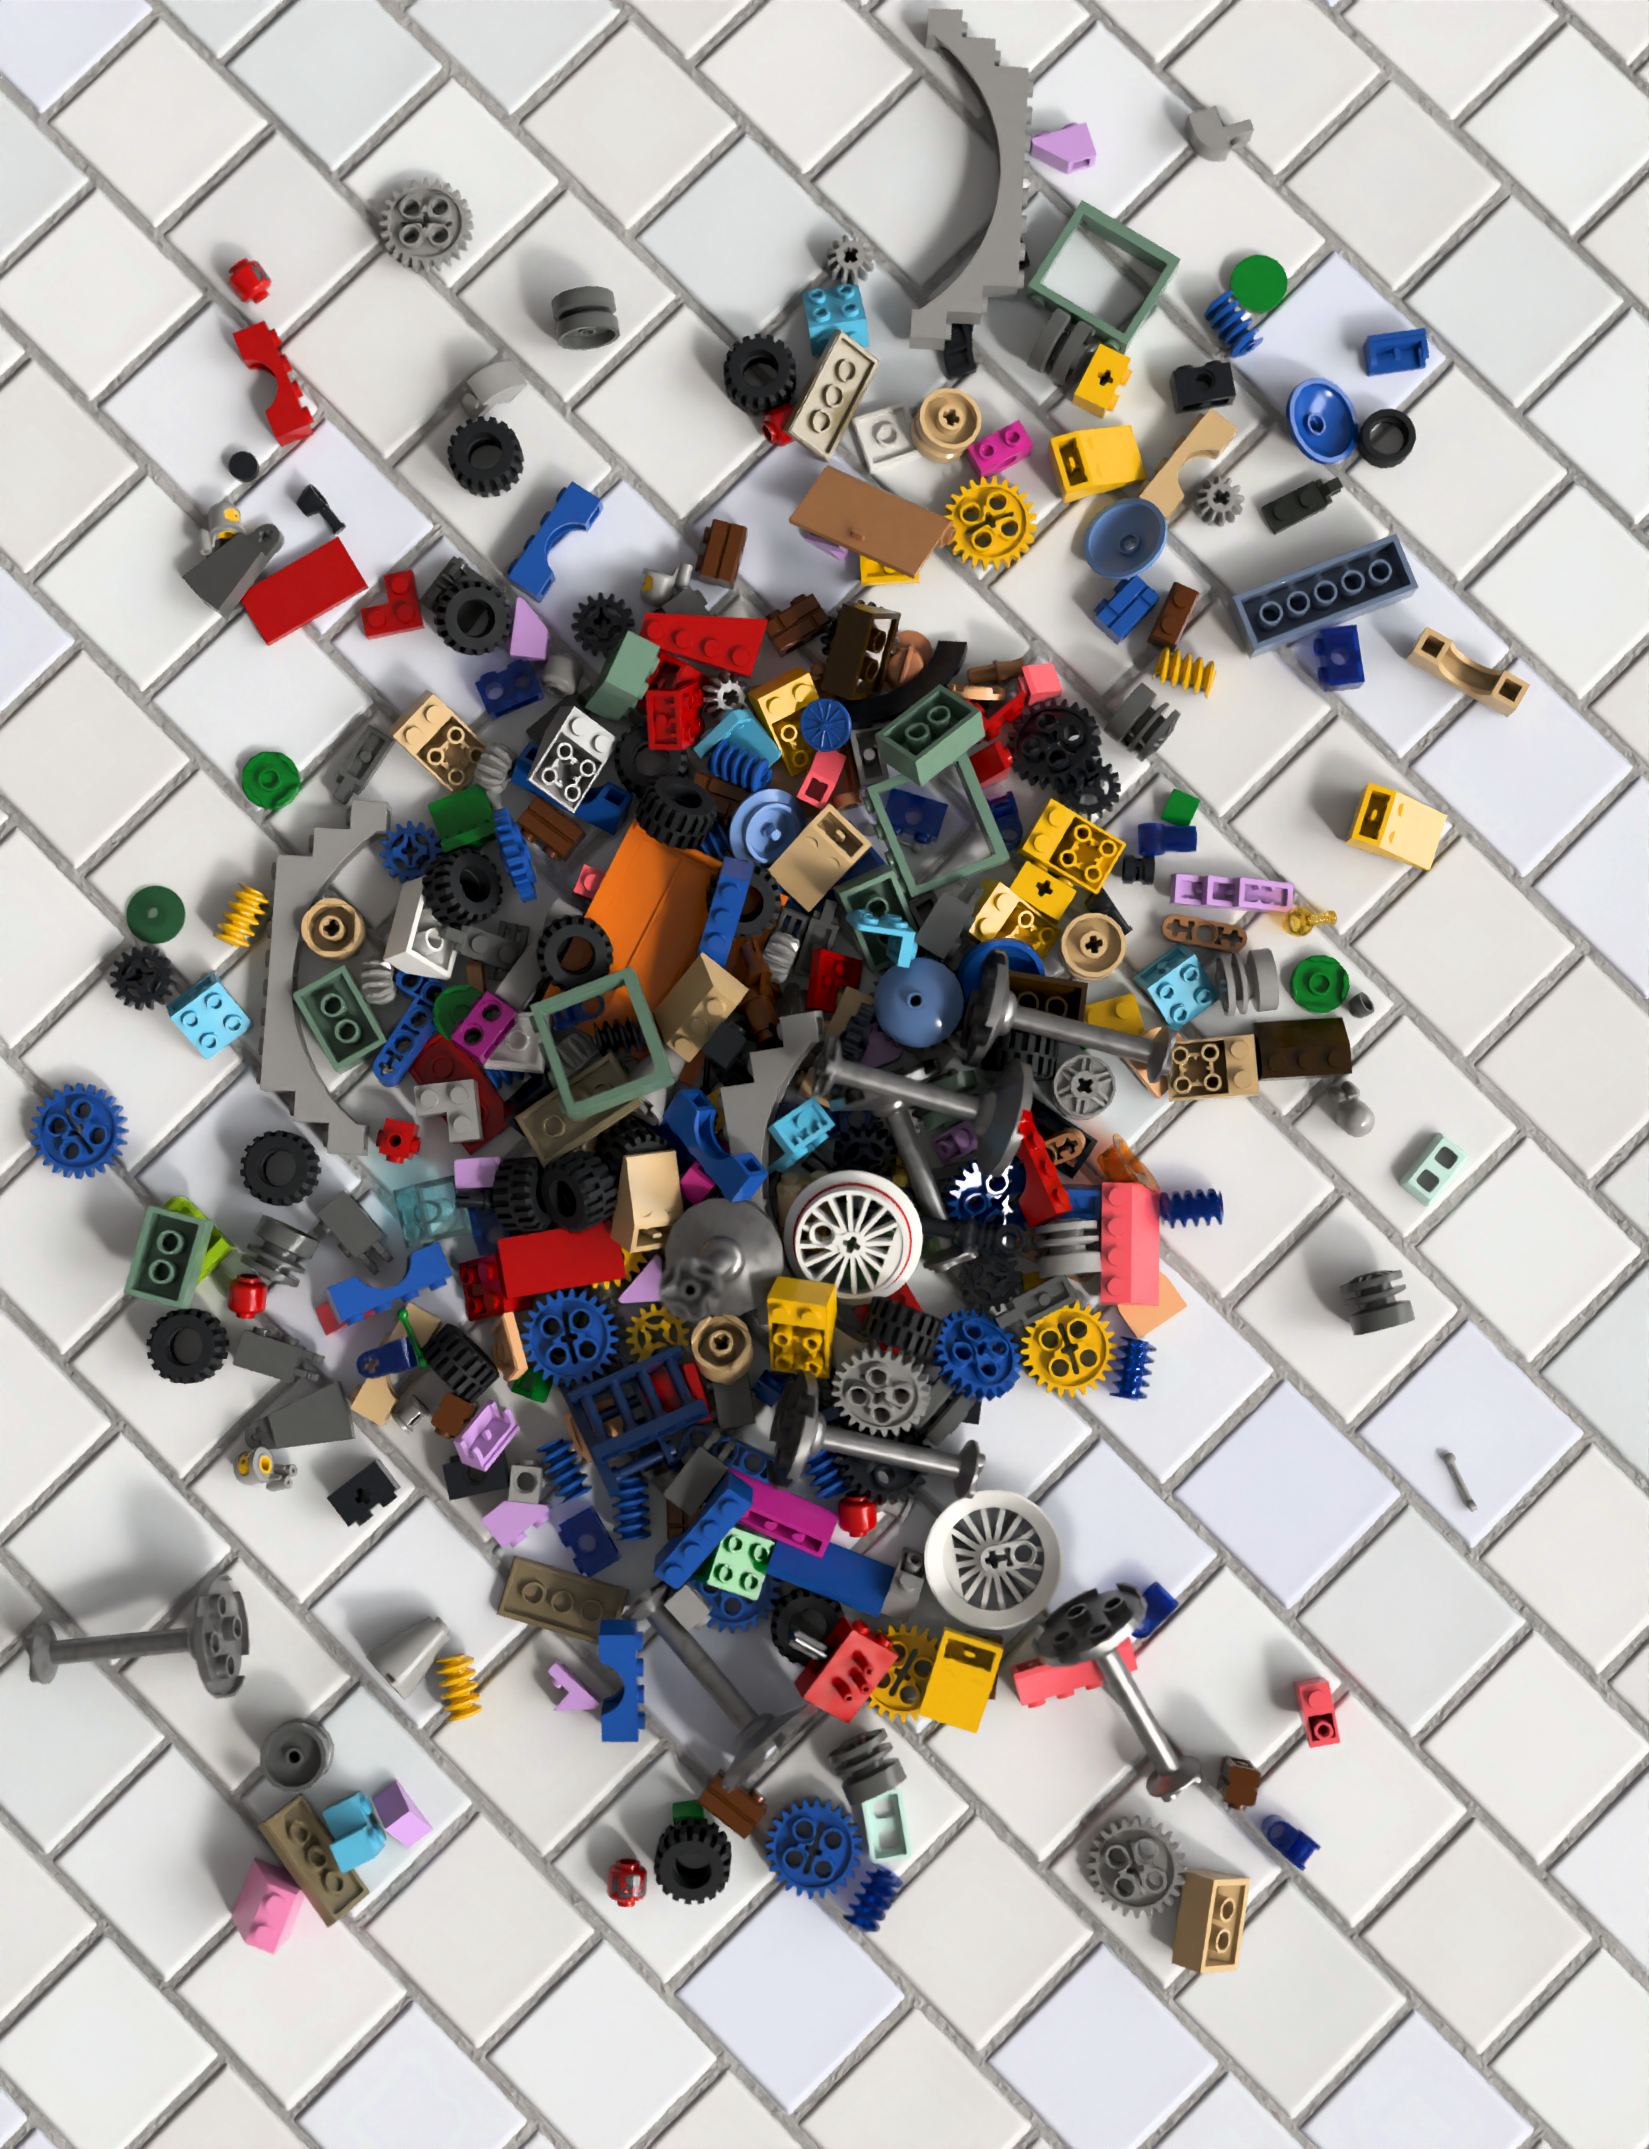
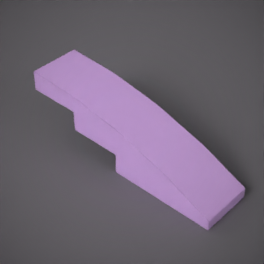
[1170,873,1294,913]

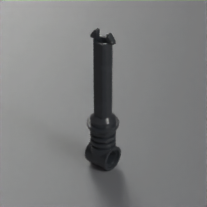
[854,1206,1026,1258]

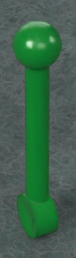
[397,1309,428,1368]

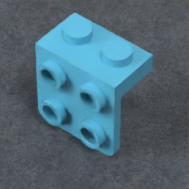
[802,284,869,356]
[694,708,781,768]
[846,909,917,968]

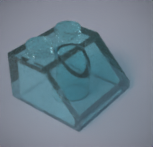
[393,1175,473,1249]

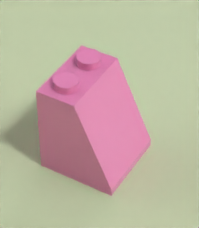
[231,1858,305,1954]

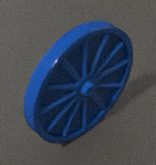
[800,698,852,752]

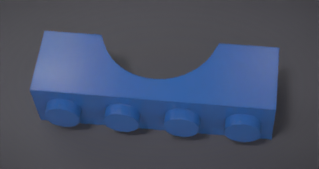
[508,481,604,603]
[511,741,634,836]
[695,856,754,969]
[663,1088,769,1202]
[324,1242,453,1326]
[653,1471,753,1591]
[598,1619,646,1742]

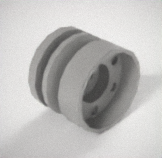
[1215,948,1279,1016]
[1050,1055,1116,1121]
[1034,1218,1102,1278]

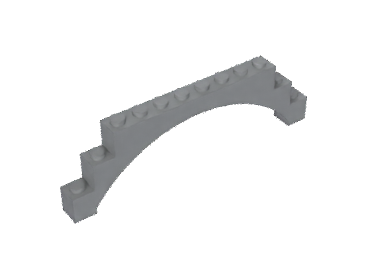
[909,8,1034,350]
[256,800,392,1156]
[718,1010,876,1370]

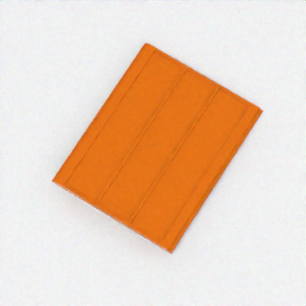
[541,817,789,1086]

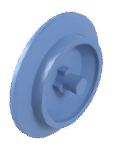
[729,788,806,869]

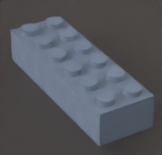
[1228,534,1418,659]

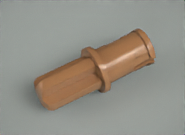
[967,658,1025,685]

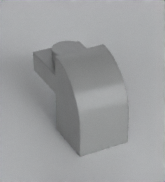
[1185,106,1254,162]
[457,360,527,422]

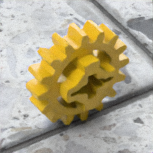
[626,1304,691,1368]

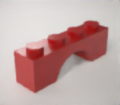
[232,321,314,447]
[1016,1109,1073,1228]

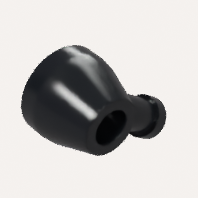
[296,484,346,535]
[1084,887,1133,936]

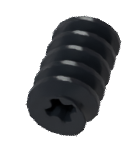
[593,1013,655,1057]

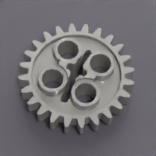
[379,178,474,273]
[831,1343,931,1437]
[1087,1815,1187,1919]

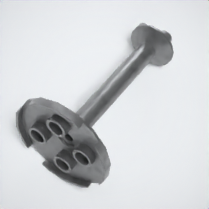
[960,949,1177,1084]
[811,1036,1034,1177]
[828,1057,979,1273]
[659,1197,785,1321]
[767,1369,985,1499]
[25,1575,250,1699]
[621,1580,819,1793]
[1032,1582,1203,1802]

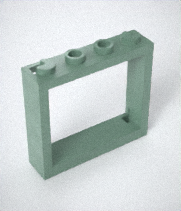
[1026,200,1181,355]
[862,751,1010,901]
[529,966,676,1122]

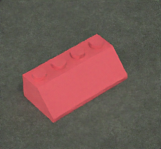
[1099,1182,1160,1306]
[1009,1636,1138,1708]

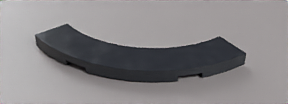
[943,237,1030,381]
[838,641,968,730]

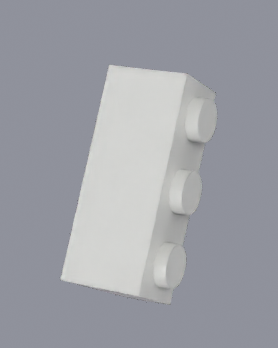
[383,875,460,980]

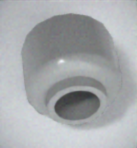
[540,652,583,698]

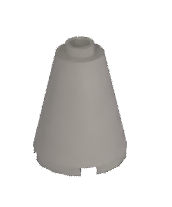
[628,1042,686,1126]
[365,1616,450,1700]

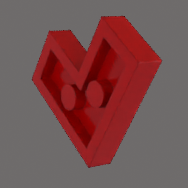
[360,570,425,640]
[806,949,862,1013]

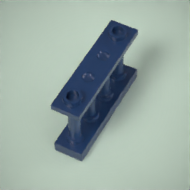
[567,1345,710,1465]
[558,1354,678,1498]

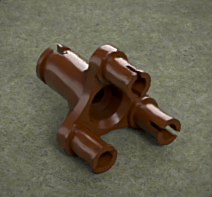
[732,941,783,1050]

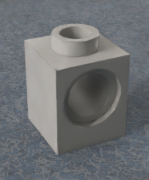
[508,1458,545,1504]
[664,1581,713,1632]

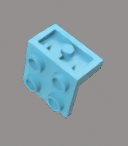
[1133,943,1219,1031]
[166,971,253,1059]
[768,1096,835,1174]

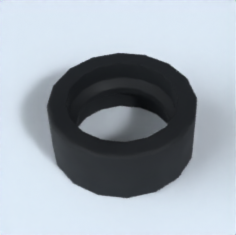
[1357,409,1416,468]

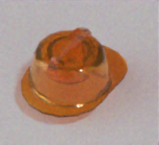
[1097,1133,1158,1192]

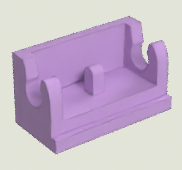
[454,1399,520,1472]

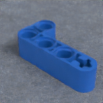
[373,970,446,1087]
[672,1424,774,1484]

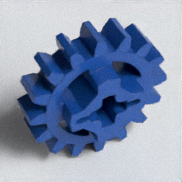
[379,821,445,884]

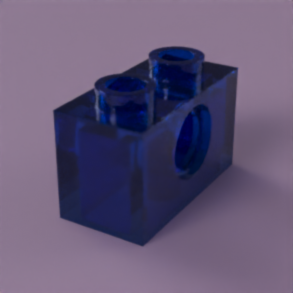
[1313,624,1365,693]
[885,788,948,845]
[558,1505,622,1578]

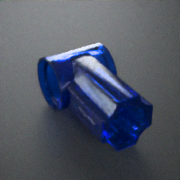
[1138,823,1197,856]

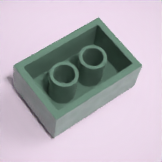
[584,630,660,723]
[875,684,985,787]
[832,864,922,974]
[292,965,389,1074]
[123,1205,215,1309]

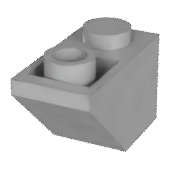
[880,1547,926,1623]

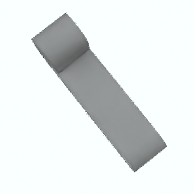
[494,898,585,1014]

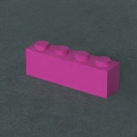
[727,1467,839,1559]

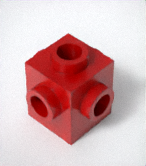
[376,1118,421,1164]

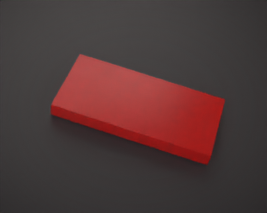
[241,537,369,646]
[408,1033,510,1155]
[497,1219,626,1299]

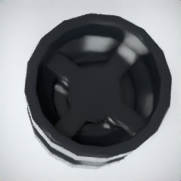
[1122,855,1155,885]

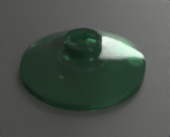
[126,886,186,944]

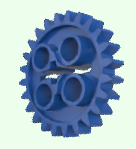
[493,807,537,903]
[30,1083,129,1179]
[944,1156,1027,1244]
[521,1289,620,1387]
[932,1309,1023,1402]
[684,1573,782,1634]
[765,1796,863,1899]

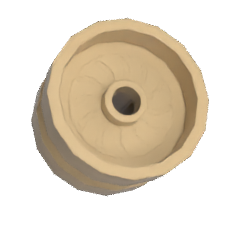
[910,388,982,464]
[1058,913,1126,982]

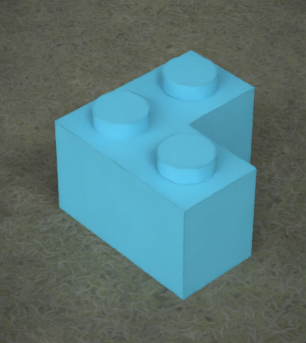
[322,1791,386,1874]

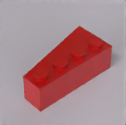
[639,613,768,679]

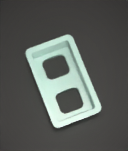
[1399,1133,1469,1207]
[862,1789,912,1864]

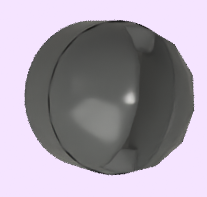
[1348,992,1374,1018]

